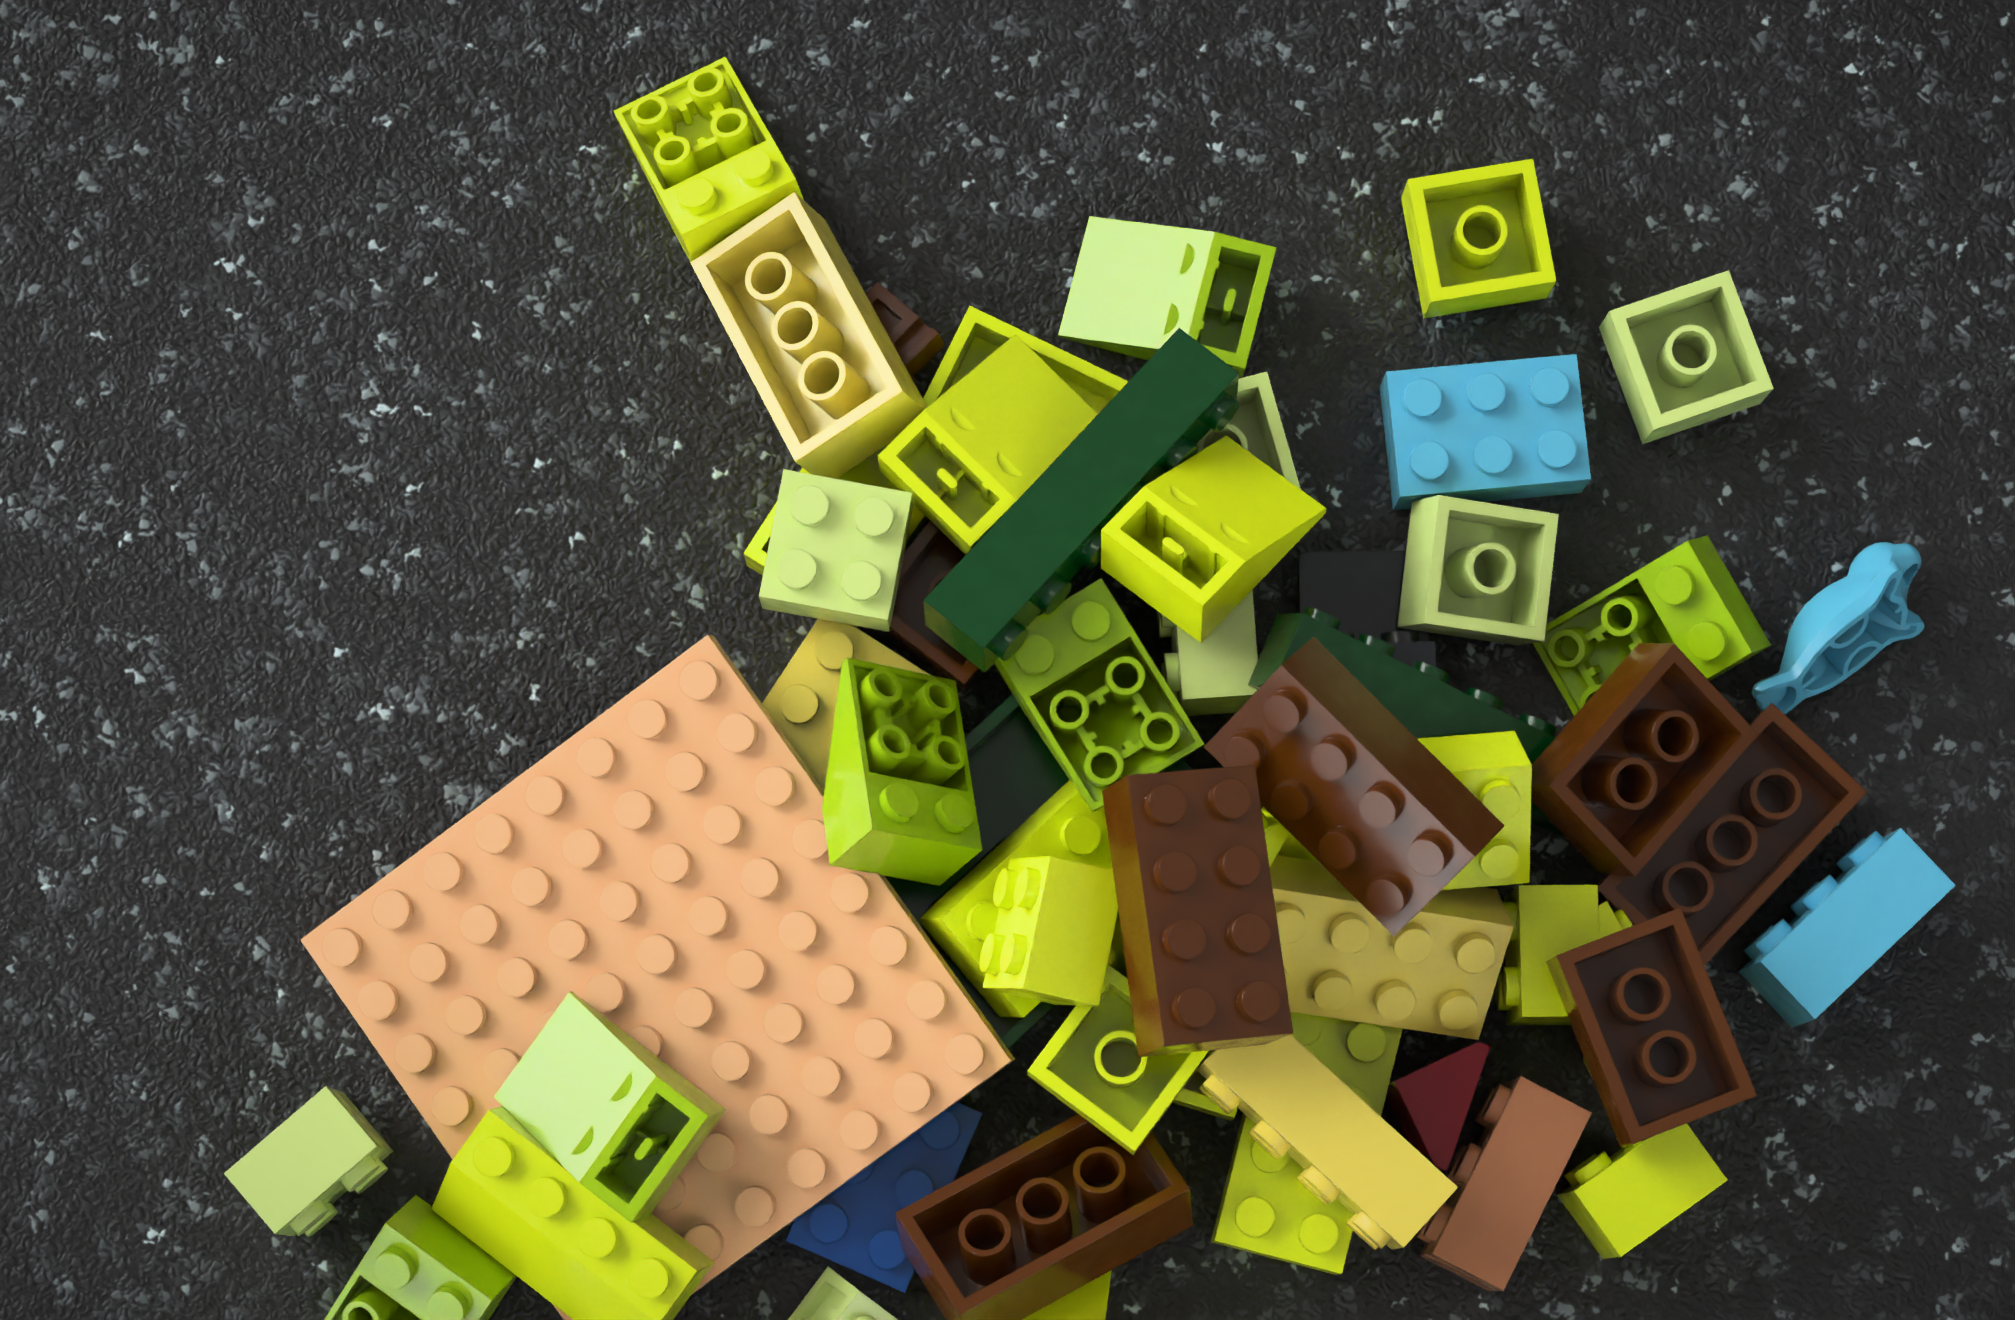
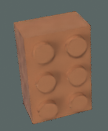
[1417,1076,1592,1292]

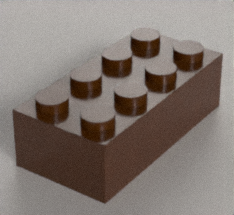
[1204,637,1505,936]
[1597,703,1867,966]
[1102,765,1293,1057]
[895,1114,1193,1320]

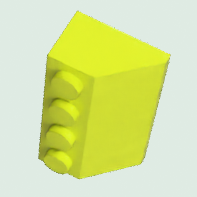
[431,1106,715,1320]

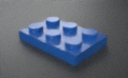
[786,1102,983,1293]

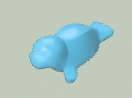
[1752,542,1925,714]

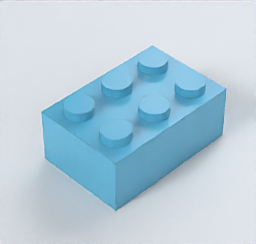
[1380,354,1591,510]
[1738,828,1956,1028]

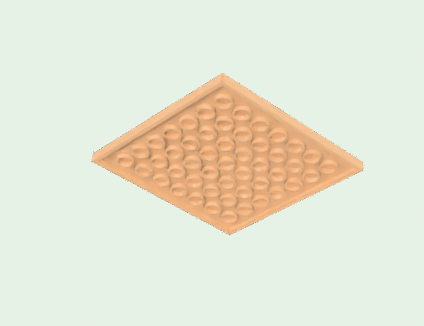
[300,635,1015,1320]

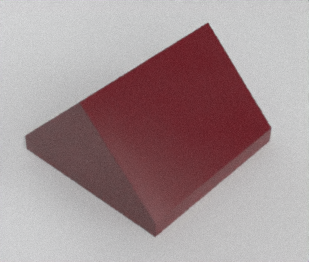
[1386,1042,1490,1172]

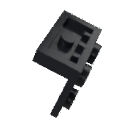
[1298,550,1436,667]

